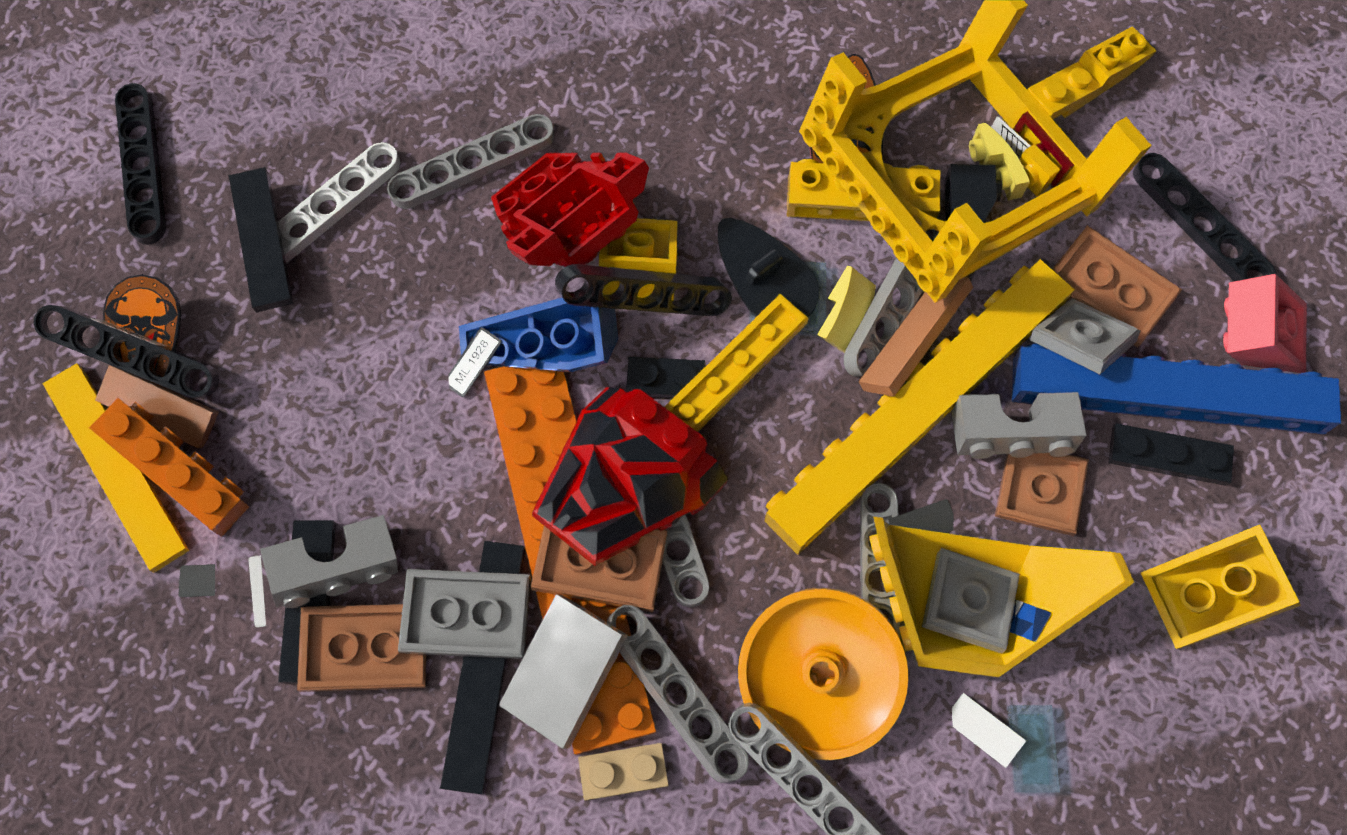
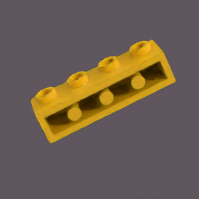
[787,159,940,221]

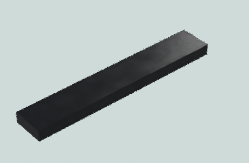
[440,541,525,795]

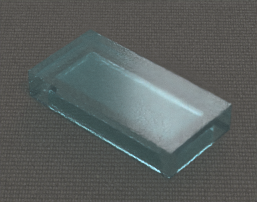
[1007,705,1060,793]

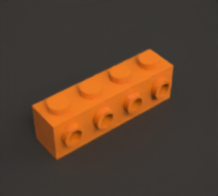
[89,398,249,537]

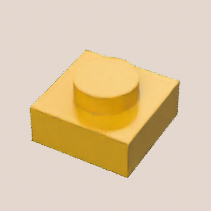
[1019,144,1060,196]

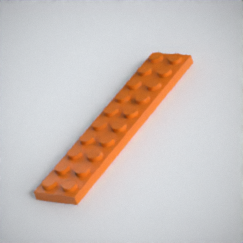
[484,366,656,755]

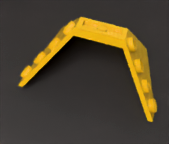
[869,516,1135,677]

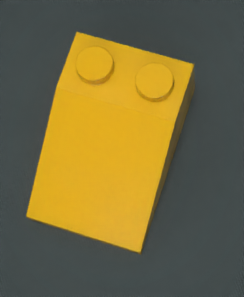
[1141,525,1301,649]

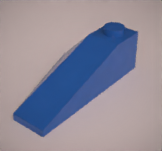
[459,293,619,372]

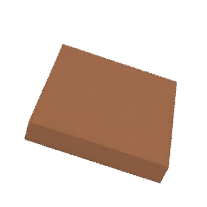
[995,453,1089,536]

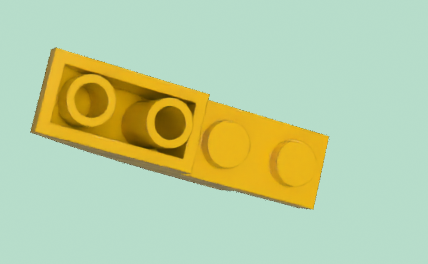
[1027,26,1156,119]

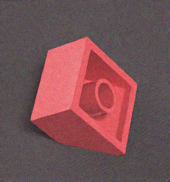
[1223,274,1307,373]

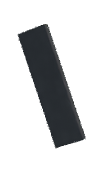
[228,167,294,313]
[278,520,336,684]

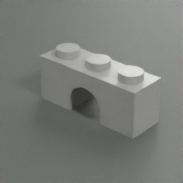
[951,392,1087,459]
[260,515,398,608]

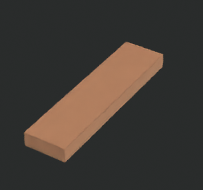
[859,277,973,397]

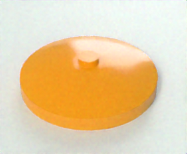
[738,588,908,760]

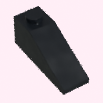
[944,164,1002,223]

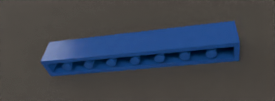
[1012,344,1341,434]

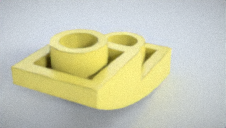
[969,123,1030,201]
[817,266,876,353]

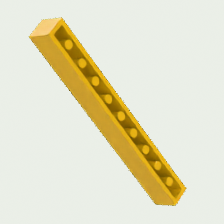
[765,259,1075,555]

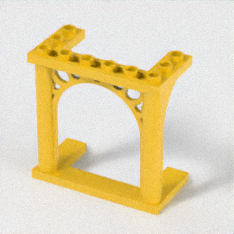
[799,0,1152,303]

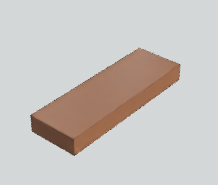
[95,365,219,448]

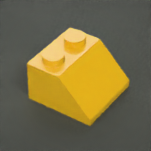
[599,218,678,301]

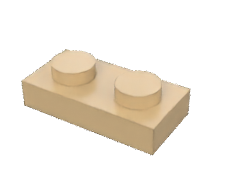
[578,743,668,801]

